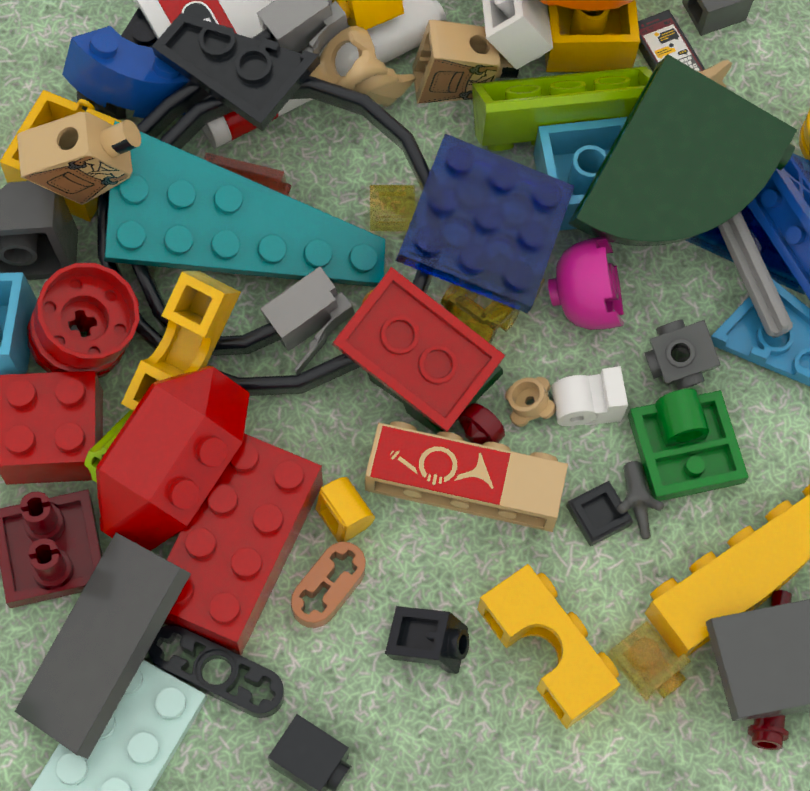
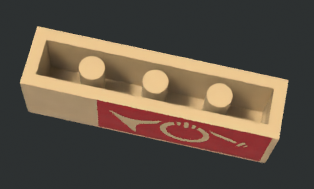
[365,421,568,532]

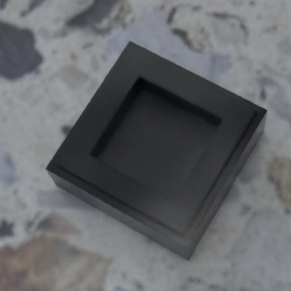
[566,481,633,547]

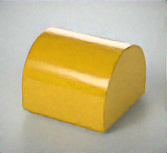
[315,477,375,542]

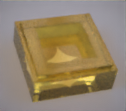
[370,185,415,231]

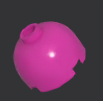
[548,237,624,330]

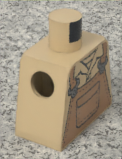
[412,20,519,104]
[17,112,141,205]

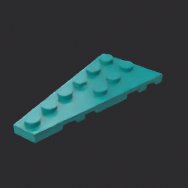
[104,121,386,287]

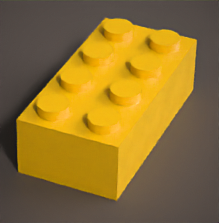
[545,0,640,72]

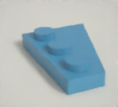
[711,279,810,386]

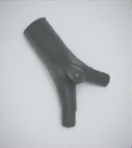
[617,461,664,539]

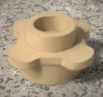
[505,377,556,427]

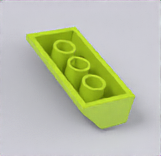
[472,66,652,151]

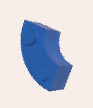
[62,26,191,118]

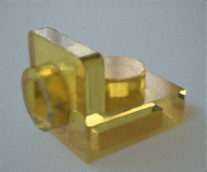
[607,621,691,701]

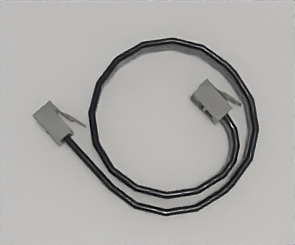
[97,0,441,396]

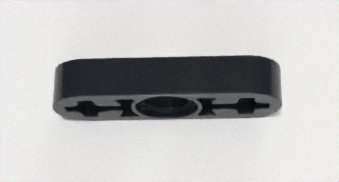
[148,625,284,718]

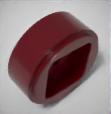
[458,403,505,445]

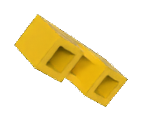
[121,271,241,411]
[477,564,621,729]

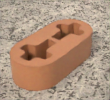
[291,542,366,628]

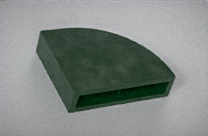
[568,54,797,246]

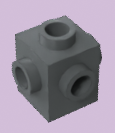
[645,319,721,390]

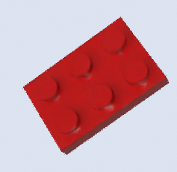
[332,267,505,432]

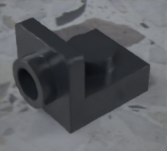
[385,606,469,674]

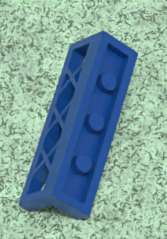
[748,156,810,300]

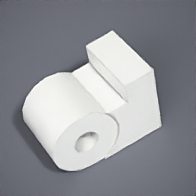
[551,366,628,427]

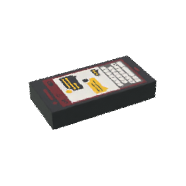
[638,10,705,72]

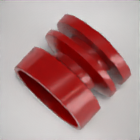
[27,263,140,379]

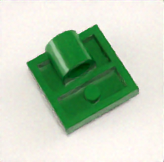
[628,389,749,501]

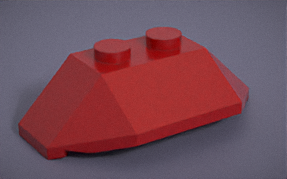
[96,366,250,551]

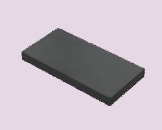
[14,532,191,759]

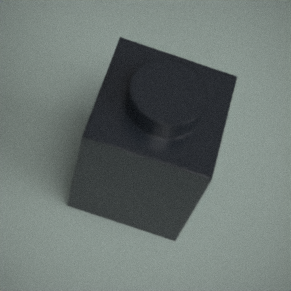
[268,714,352,791]

